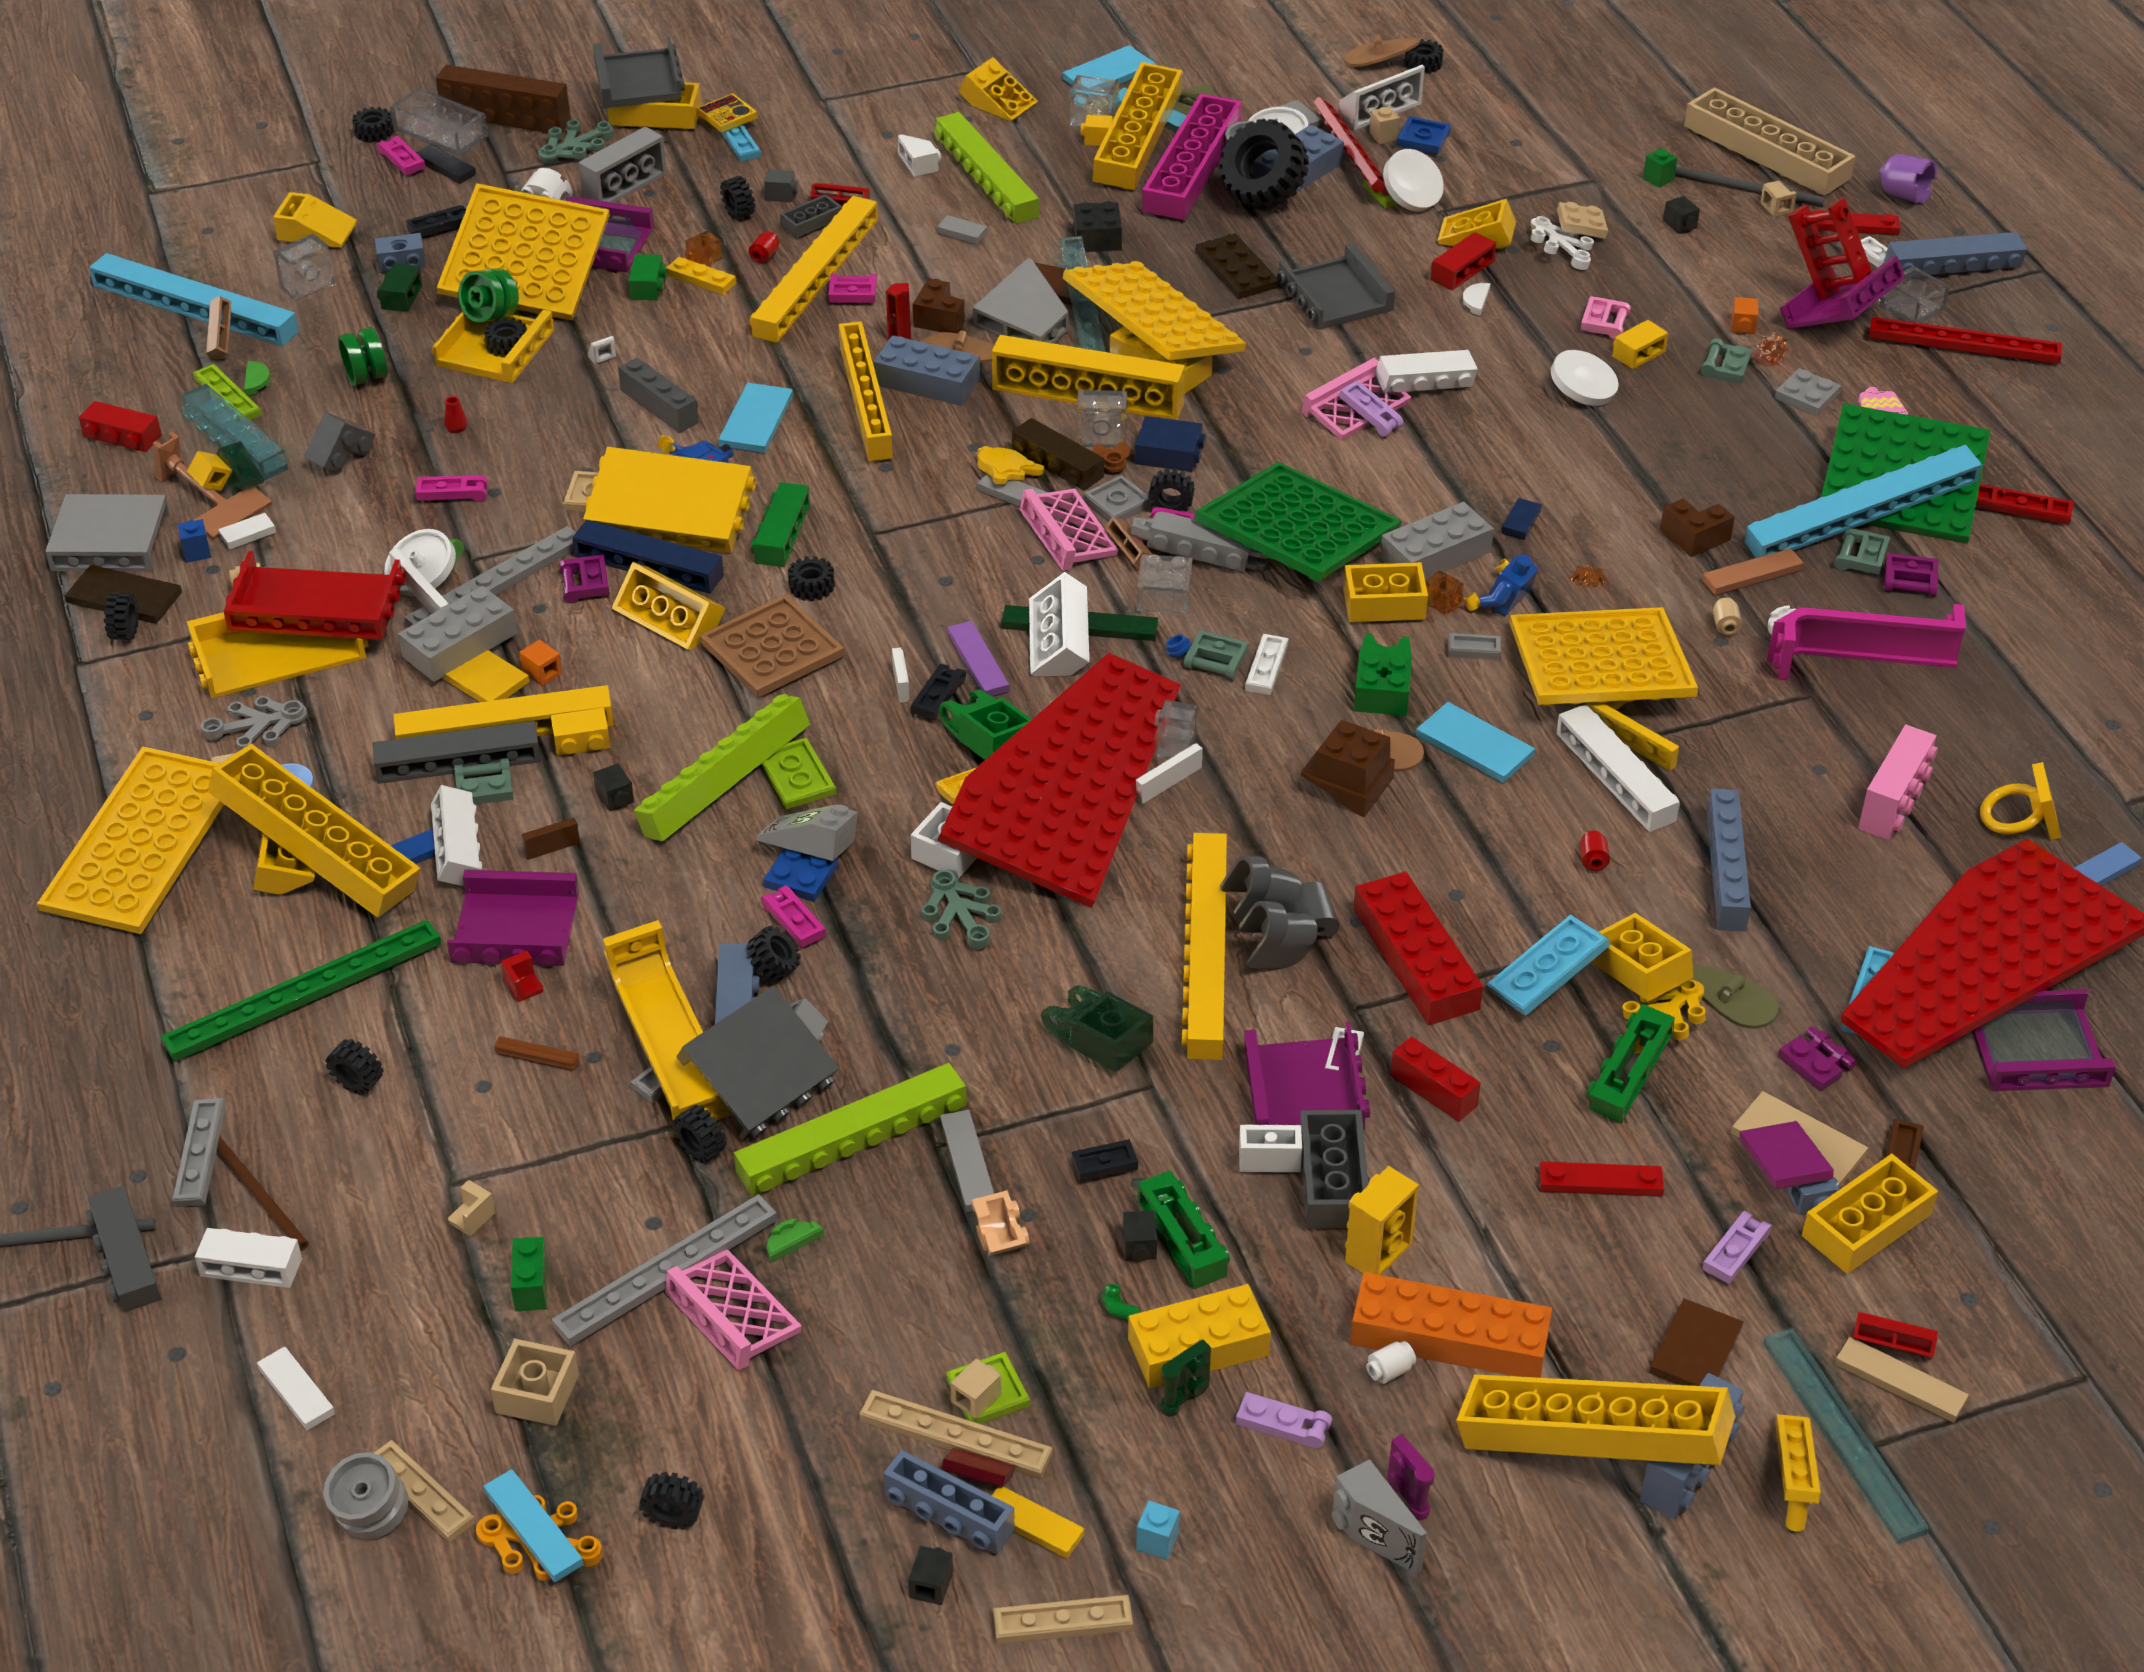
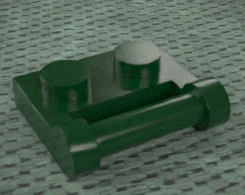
[1160,1339,1211,1417]

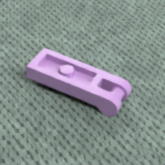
[1339,380,1404,437]
[1702,1211,1773,1284]
[1236,1392,1333,1449]

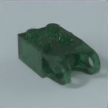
[1041,985,1153,1072]

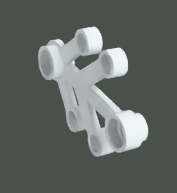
[1530,216,1594,270]

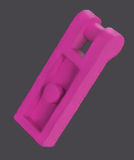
[377,136,425,175]
[416,475,488,502]
[761,885,826,948]

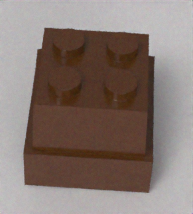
[1301,720,1395,817]

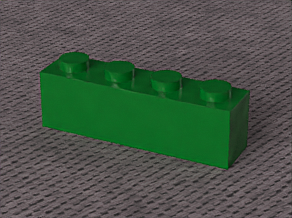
[751,482,810,567]

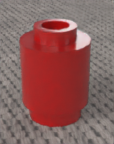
[749,231,779,263]
[1580,830,1610,871]

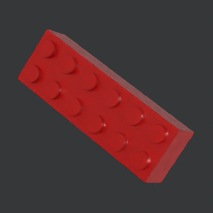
[1353,871,1483,1026]

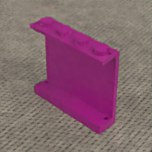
[1779,257,1906,329]
[447,870,579,966]
[1244,1021,1370,1130]

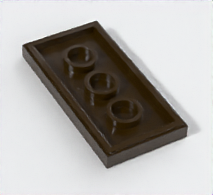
[64,564,182,624]

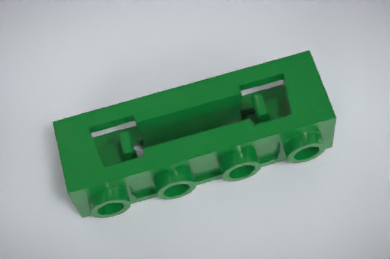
[1587,1004,1675,1124]
[1137,1170,1230,1289]

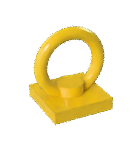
[1980,762,2062,840]

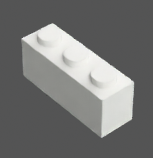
[195,1228,302,1288]

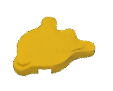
[977,446,1044,485]

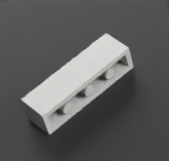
[1375,350,1478,393]
[431,785,482,886]

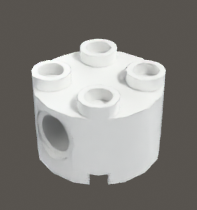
[520,168,573,201]

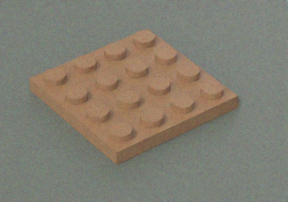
[699,594,845,698]

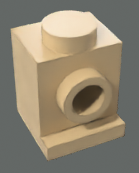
[1760,180,1797,217]

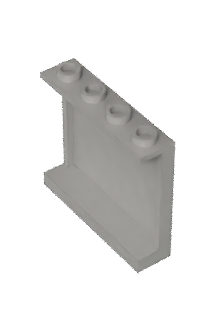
[45,494,170,572]

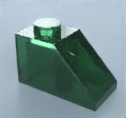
[216,441,265,489]

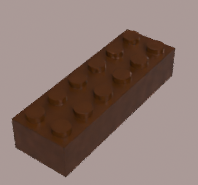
[436,64,571,133]

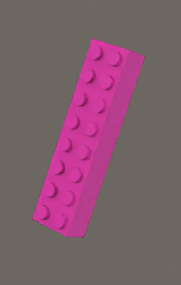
[1142,93,1242,220]

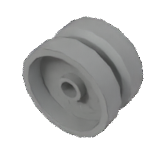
[323,1452,409,1540]

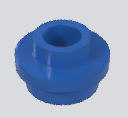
[1166,634,1192,658]

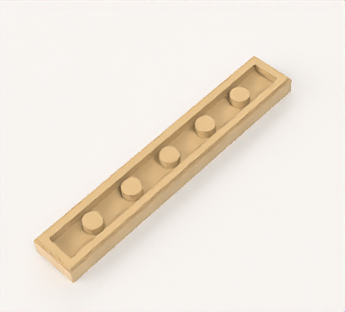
[859,1390,1053,1480]

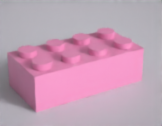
[1858,724,1938,841]

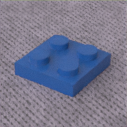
[1396,116,1451,154]
[763,848,838,902]

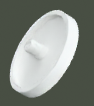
[1248,107,1308,134]
[1383,149,1444,212]
[1551,350,1618,406]
[385,529,456,596]

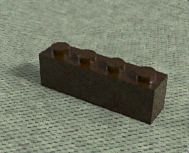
[1012,418,1104,491]

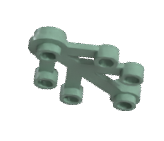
[538,120,614,164]
[921,870,1002,951]

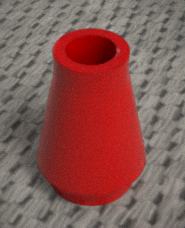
[444,396,468,433]

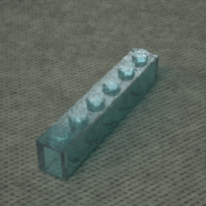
[181,384,288,481]

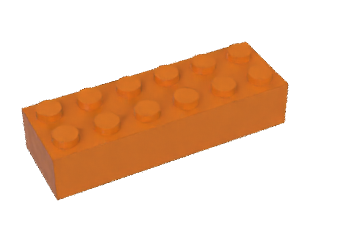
[1350,1272,1552,1378]

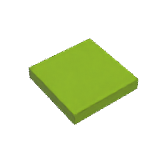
[946,1352,1030,1424]

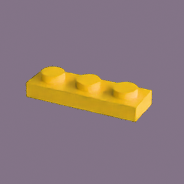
[667,257,736,295]

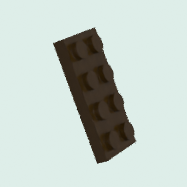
[1195,233,1279,299]

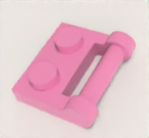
[1580,296,1631,340]

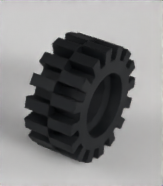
[1404,39,1444,74]
[352,107,394,143]
[720,176,756,220]
[484,317,527,358]
[1148,468,1195,512]
[788,556,835,601]
[104,593,139,640]
[746,926,801,982]
[325,1039,384,1095]
[672,1104,727,1163]
[639,1472,704,1530]

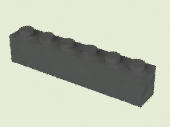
[372,721,541,784]

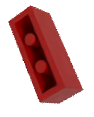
[1431,232,1496,291]
[79,401,162,452]
[1390,1036,1481,1122]

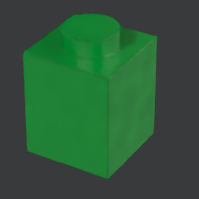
[1643,148,1678,188]

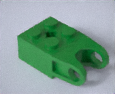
[1354,633,1412,716]
[939,690,1032,760]

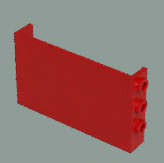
[224,551,406,640]

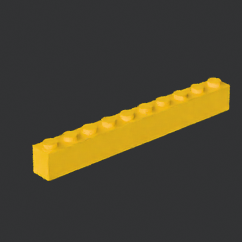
[750,196,878,343]
[1182,833,1227,1060]

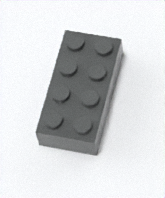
[780,194,842,238]

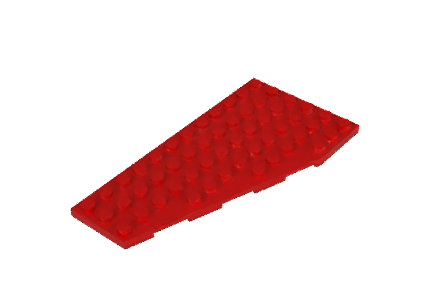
[937,653,1181,908]

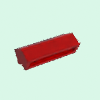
[810,183,870,205]
[886,283,911,340]
[1852,1311,1938,1359]

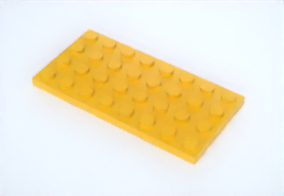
[1063,261,1246,360]
[37,746,224,934]

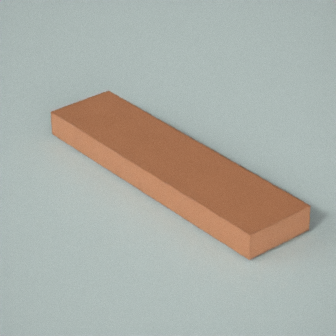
[1702,548,1804,595]

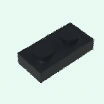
[1071,1139,1138,1182]

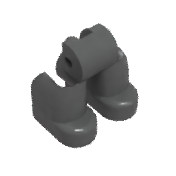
[1220,856,1340,968]

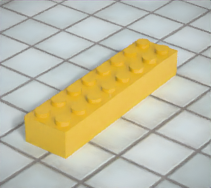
[1092,62,1183,190]
[992,335,1185,420]
[208,744,421,918]
[1456,1374,1735,1465]

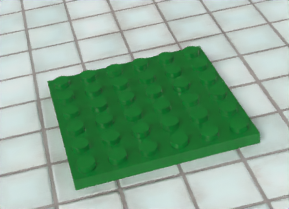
[1821,403,1991,544]
[1194,462,1402,581]

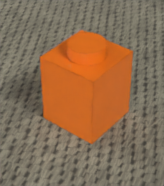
[1731,297,1758,334]
[519,639,562,686]

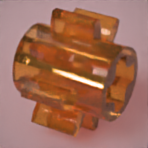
[1757,332,1789,363]

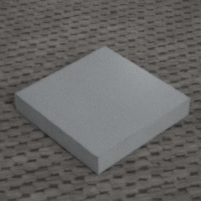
[1083,475,1151,522]

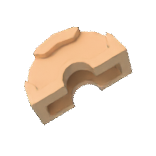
[972,1190,1030,1256]

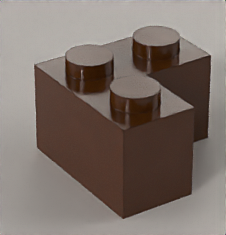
[912,278,965,334]
[1660,498,1735,557]

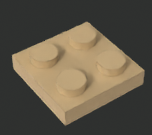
[1557,202,1608,239]

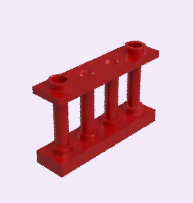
[1788,198,1873,300]

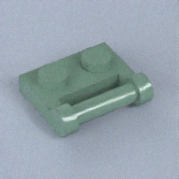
[1701,338,1752,384]
[1834,528,1890,575]
[1184,630,1249,680]
[454,758,514,805]

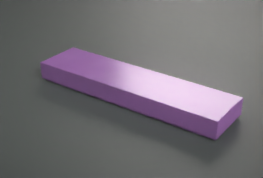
[948,621,1009,696]

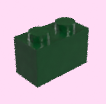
[377,264,423,312]

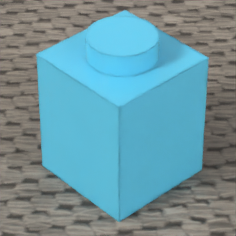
[1136,1500,1180,1560]

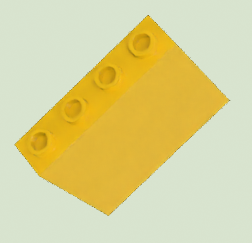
[432,310,554,383]

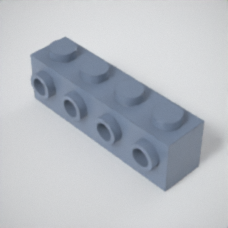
[883,1450,1015,1554]

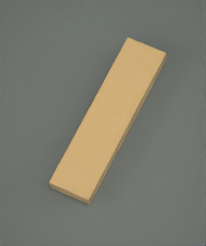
[1835,1337,1969,1423]
[374,1440,475,1543]
[993,1595,1133,1644]

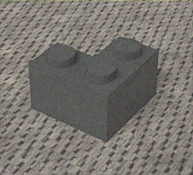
[304,412,376,473]

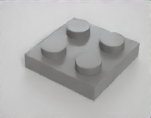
[1775,368,1841,416]

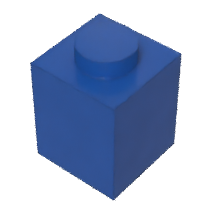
[177,519,211,563]

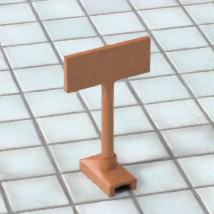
[153,431,272,540]

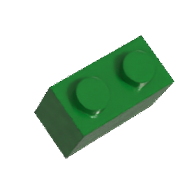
[628,254,667,301]
[511,1236,548,1312]

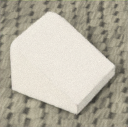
[588,336,616,364]

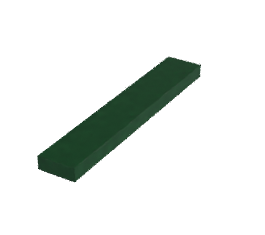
[1001,605,1158,641]

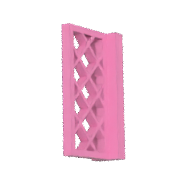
[1301,358,1412,440]
[1019,489,1119,571]
[665,1249,802,1371]

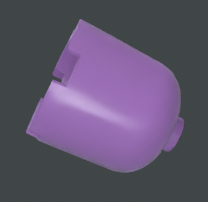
[1879,154,1937,204]

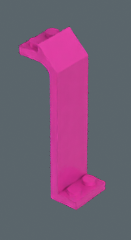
[1767,604,1966,680]

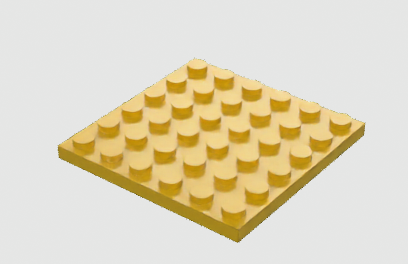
[437,183,610,321]
[1509,607,1698,706]

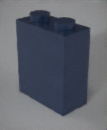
[1135,416,1206,472]

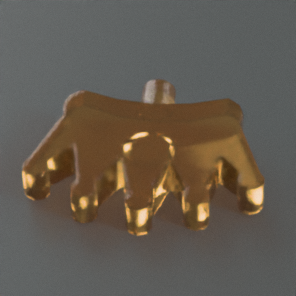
[1571,564,1606,587]

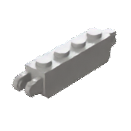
[1131,511,1268,572]

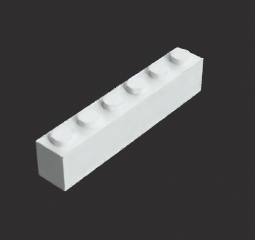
[1556,704,1680,832]

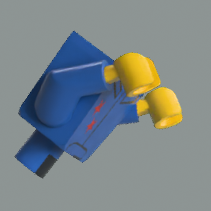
[657,435,733,463]
[1462,555,1539,617]

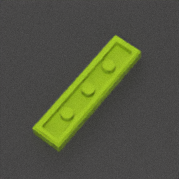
[193,364,262,424]

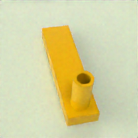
[1586,700,1679,771]
[1775,1414,1821,1532]

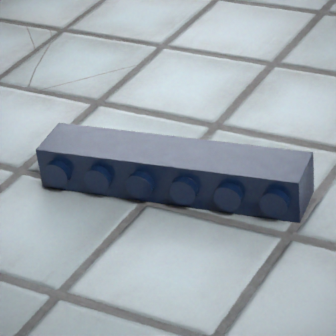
[572,520,724,594]

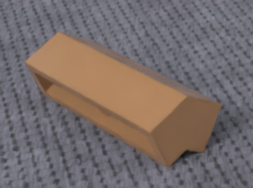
[206,296,232,360]
[1105,516,1153,572]

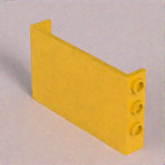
[583,447,756,554]
[186,612,369,699]

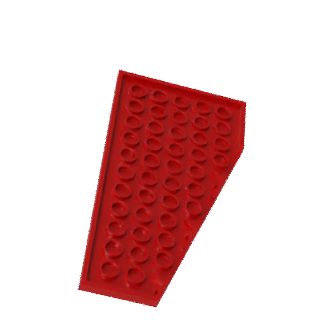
[1841,838,2144,1068]

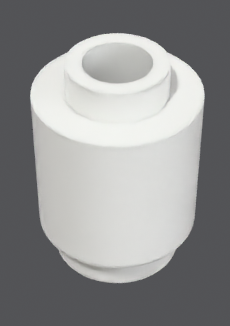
[1366,1341,1416,1384]

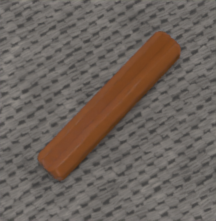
[494,1036,579,1070]

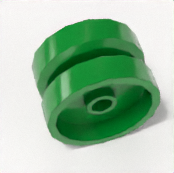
[458,268,519,323]
[338,327,388,386]

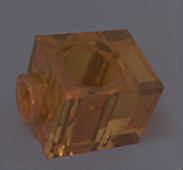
[685,230,722,266]
[1425,570,1464,615]

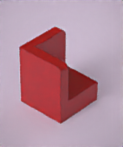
[501,951,544,1002]

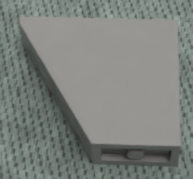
[973,258,1069,344]

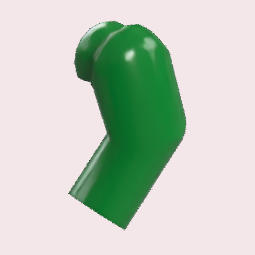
[1101,1284,1141,1321]

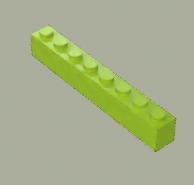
[934,112,1039,224]
[633,694,810,842]
[734,1063,967,1197]

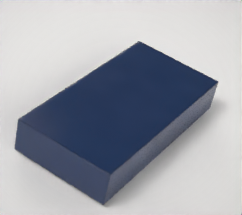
[1501,498,1542,540]

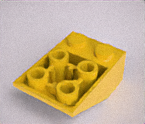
[958,57,1038,122]
[273,192,357,248]

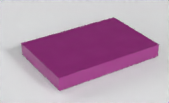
[1740,1121,1834,1189]

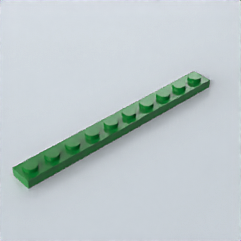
[161,919,441,1062]

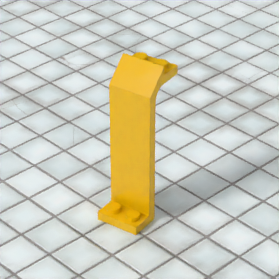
[603,920,733,1121]

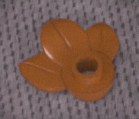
[1093,442,1130,473]

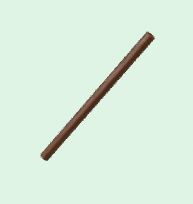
[217,1137,309,1251]

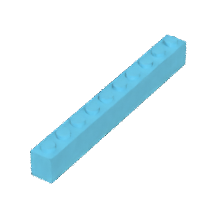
[89,253,299,346]
[1744,445,1982,558]

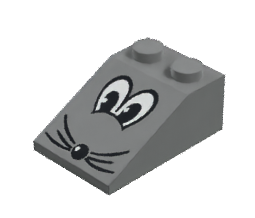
[756,805,858,861]
[1331,1459,1427,1574]

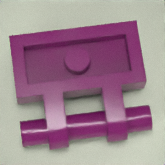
[1778,1026,1857,1091]

